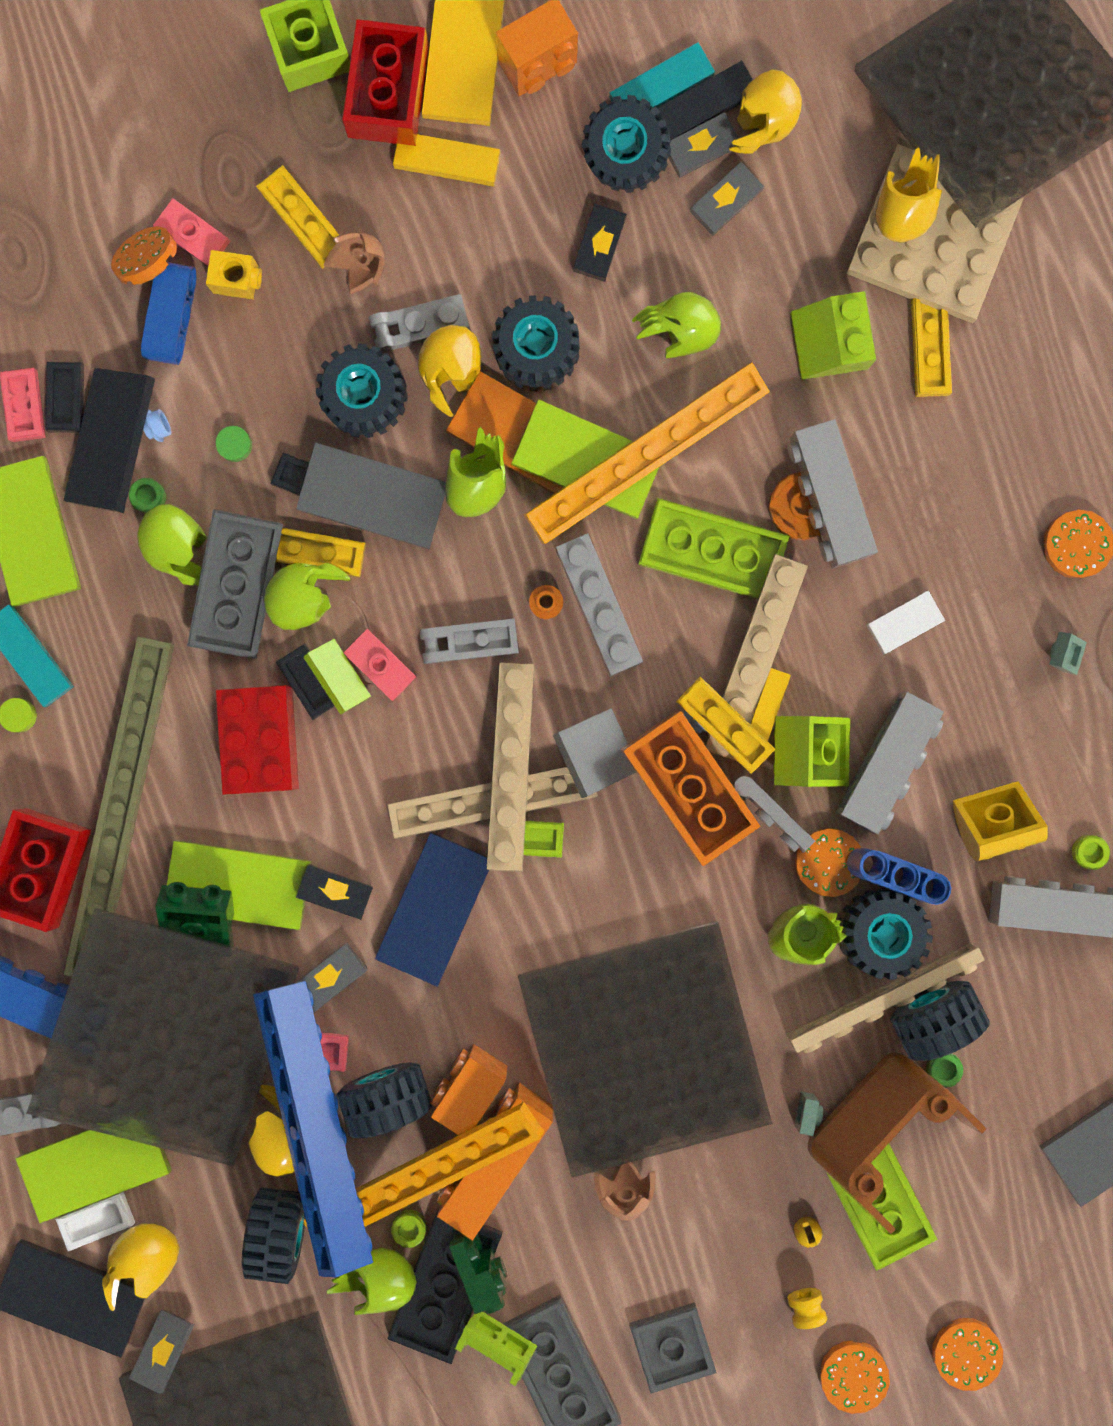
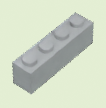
[787,419,878,569]
[556,533,643,677]
[835,692,944,834]
[989,876,1113,938]

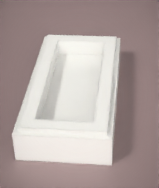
[867,591,945,655]
[55,1192,135,1251]

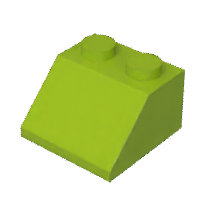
[790,291,876,380]
[773,716,850,787]

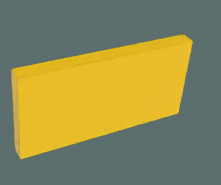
[422,0,505,126]

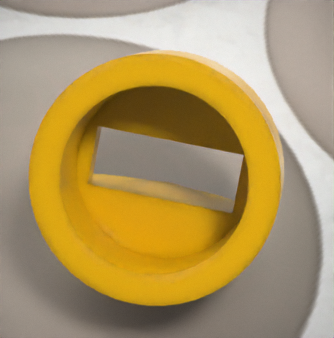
[794,1217,823,1248]

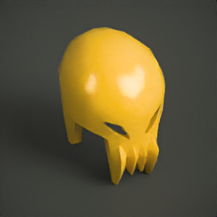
[729,69,802,154]
[875,147,942,243]
[418,325,481,417]
[248,1085,294,1177]
[102,1223,180,1311]

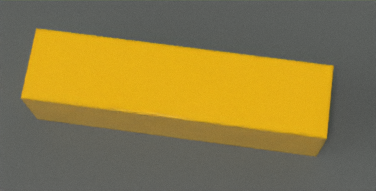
[750,668,791,741]

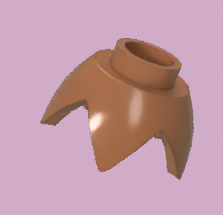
[324,232,385,294]
[594,1156,656,1221]

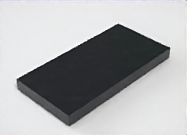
[63,368,155,514]
[387,1206,503,1364]
[0,1239,146,1358]

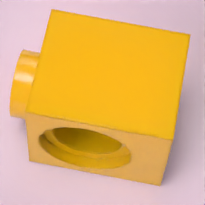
[206,250,262,300]

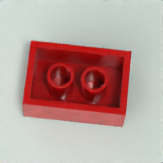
[342,19,429,146]
[216,685,299,795]
[0,808,92,932]

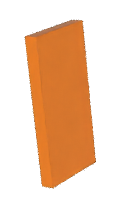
[446,371,563,494]

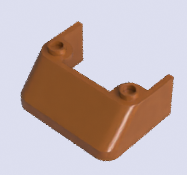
[808,1052,987,1234]

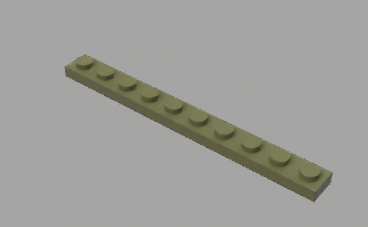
[64,636,174,982]

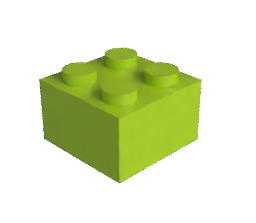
[259,0,350,92]

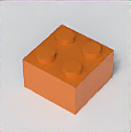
[496,0,578,97]
[430,1044,508,1135]

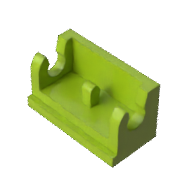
[455,1312,537,1386]

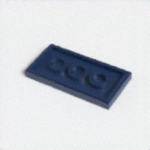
[375,832,489,987]

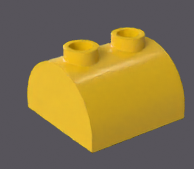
[953,781,1048,861]

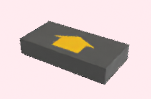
[668,113,739,178]
[690,162,764,236]
[296,943,368,1013]
[129,1310,195,1393]

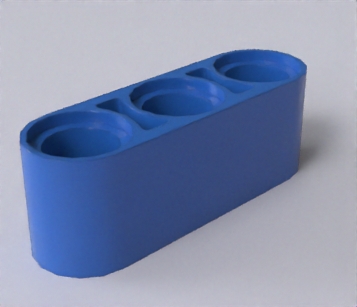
[141,262,197,365]
[847,848,951,905]

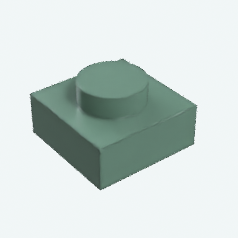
[1049,632,1087,675]
[794,1091,823,1136]

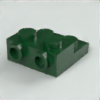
[155,882,234,957]
[449,1228,507,1315]

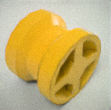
[787,1288,827,1329]

